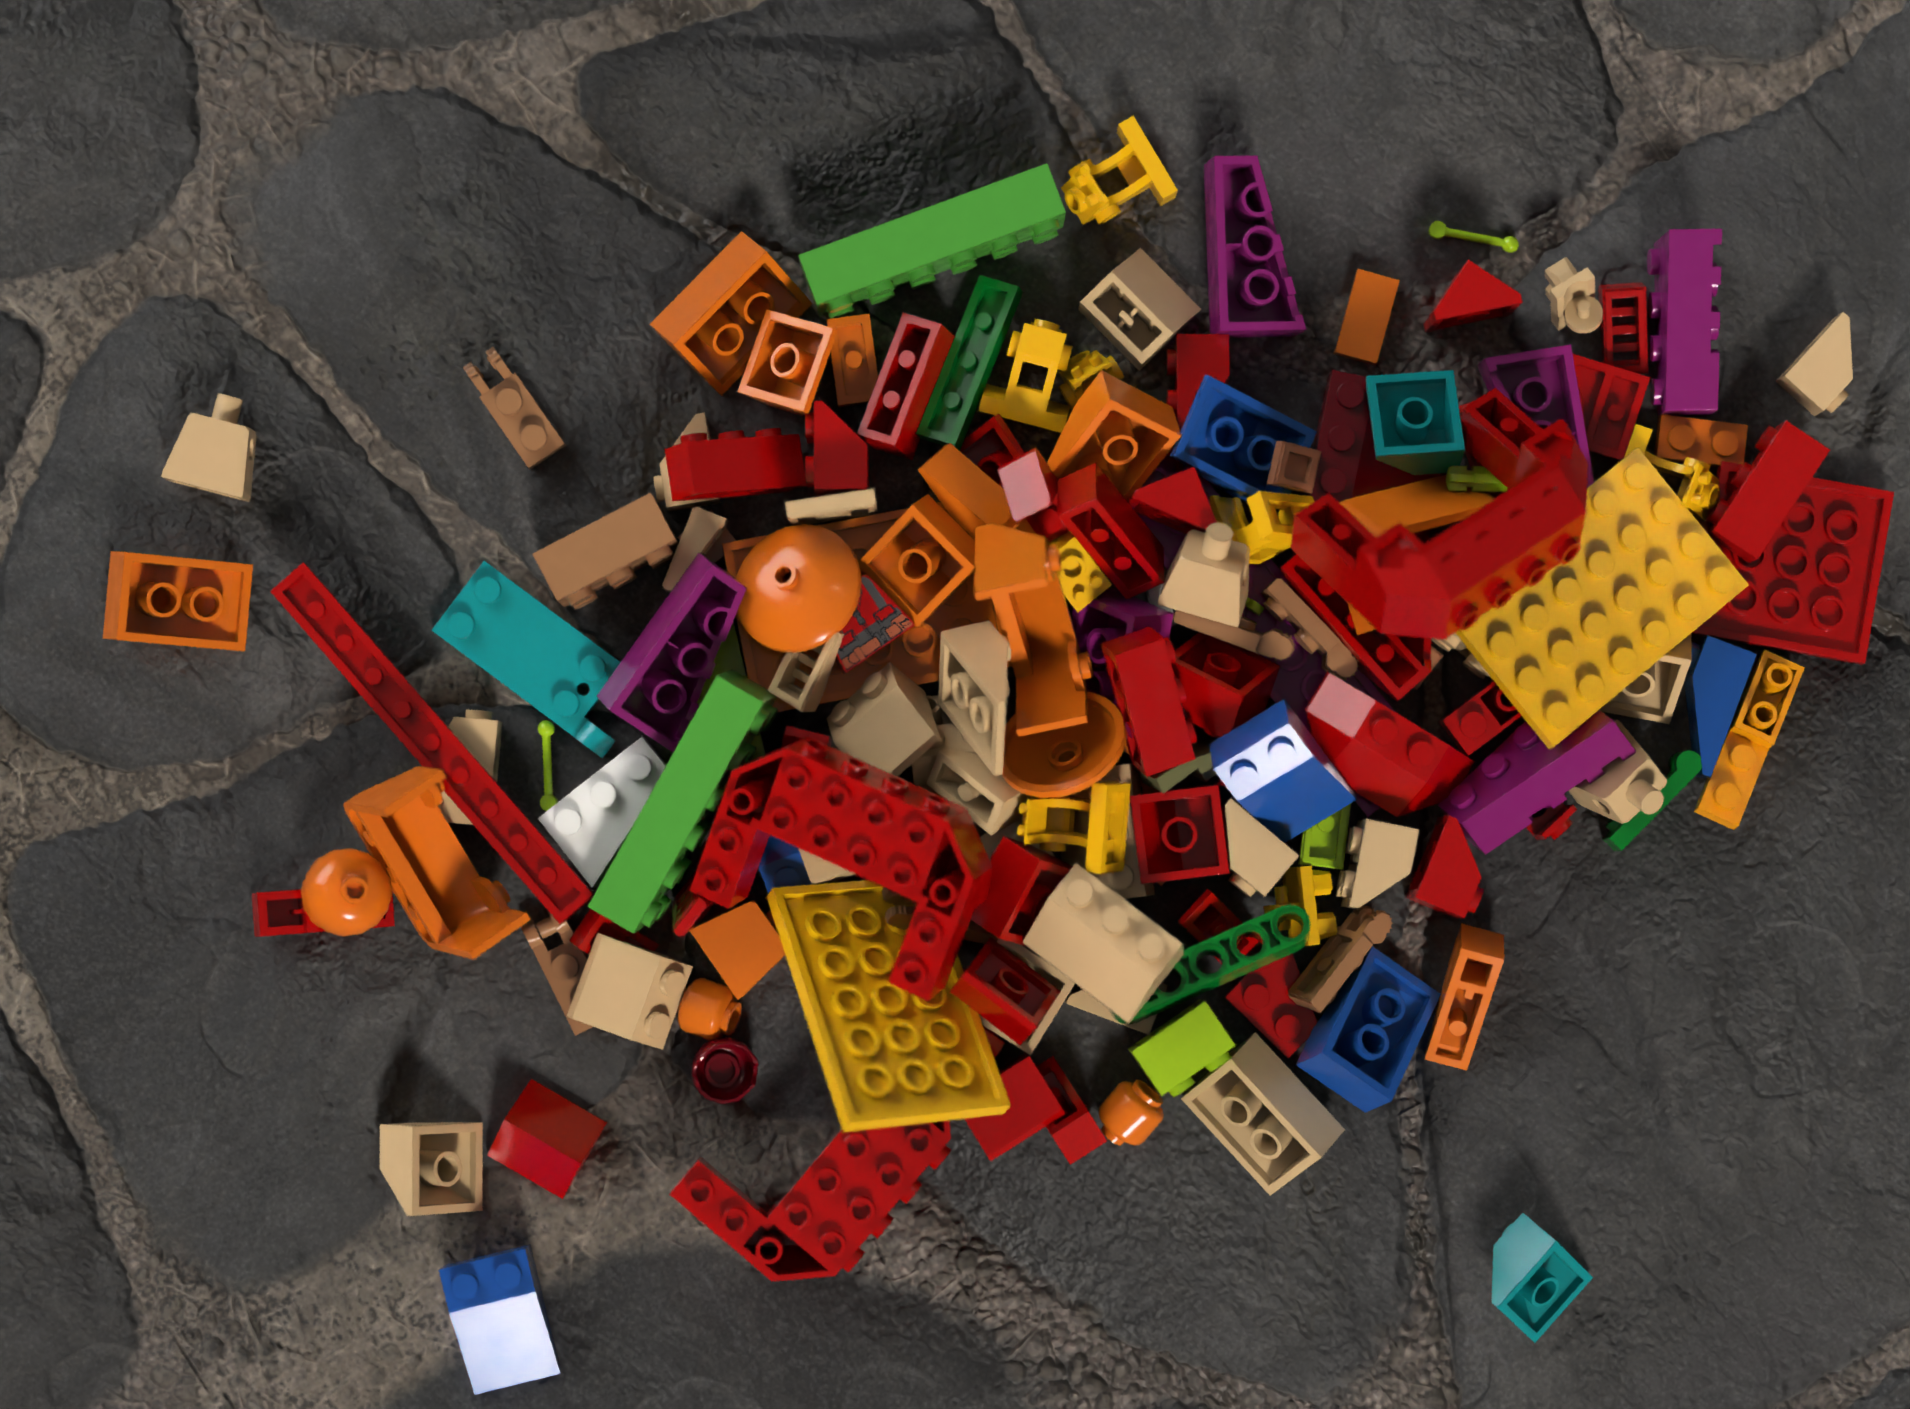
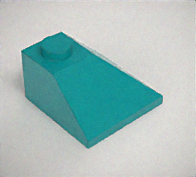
[1365,370,1465,475]
[1492,1213,1593,1343]

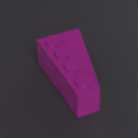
[1204,155,1307,338]
[1647,229,1722,416]
[1477,344,1594,487]
[597,553,747,753]
[1438,710,1637,855]

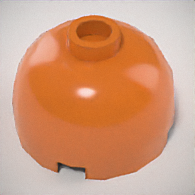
[301,848,392,937]

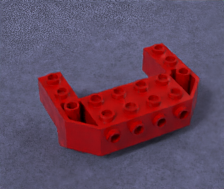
[1291,387,1588,640]
[690,737,993,1001]
[669,1120,951,1282]

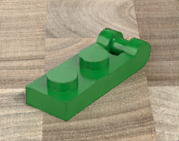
[1602,750,1702,851]

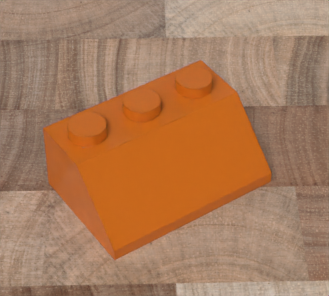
[650,231,813,396]

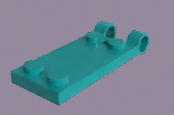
[432,561,620,758]

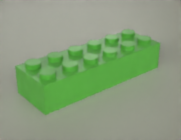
[798,163,1066,319]
[588,669,778,934]

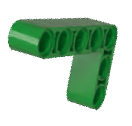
[1109,904,1311,1025]

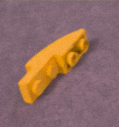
[1694,650,1805,830]

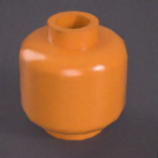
[677,978,742,1041]
[1099,1079,1164,1146]

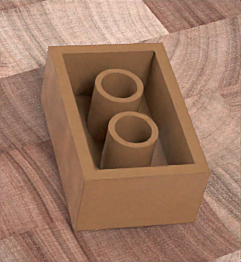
[533,493,679,610]

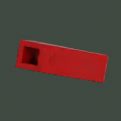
[1166,334,1230,472]
[1438,680,1522,756]

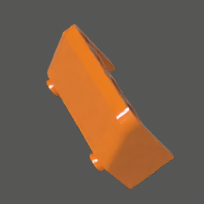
[1339,474,1495,635]
[974,523,1093,737]
[344,766,531,960]

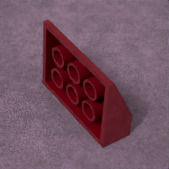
[1304,370,1442,544]

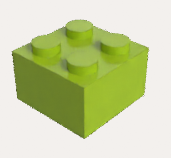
[1128,999,1236,1097]

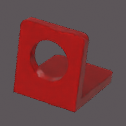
[1526,803,1577,840]

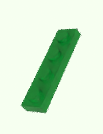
[916,275,1023,451]

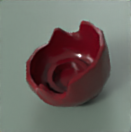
[691,1037,759,1104]

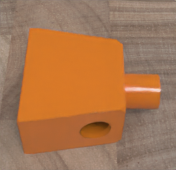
[690,900,785,1000]

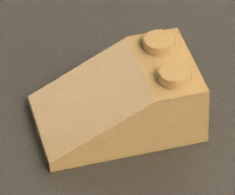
[938,620,1011,776]

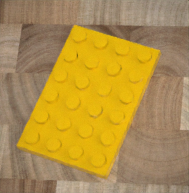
[1456,448,1749,749]
[767,880,1011,1132]

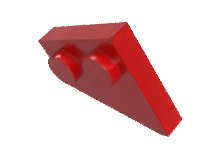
[1572,353,1650,461]
[1224,953,1317,1058]

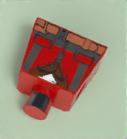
[835,573,915,674]

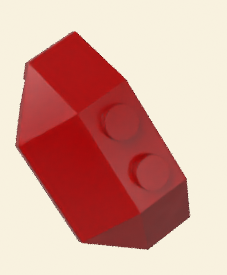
[1280,554,1431,701]
[1304,672,1475,817]

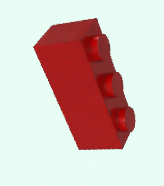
[857,312,955,460]
[1706,420,1830,563]
[665,428,807,501]
[1057,463,1164,600]
[1101,626,1197,777]

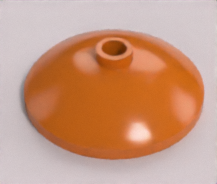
[736,524,861,653]
[1002,691,1127,798]

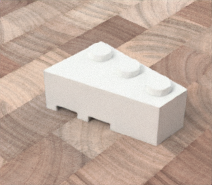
[538,736,666,888]

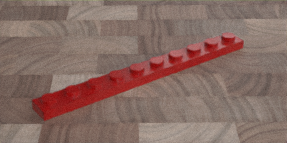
[270,562,594,924]

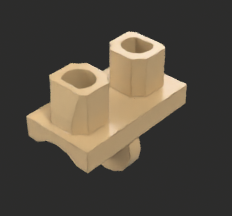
[1545,257,1603,333]

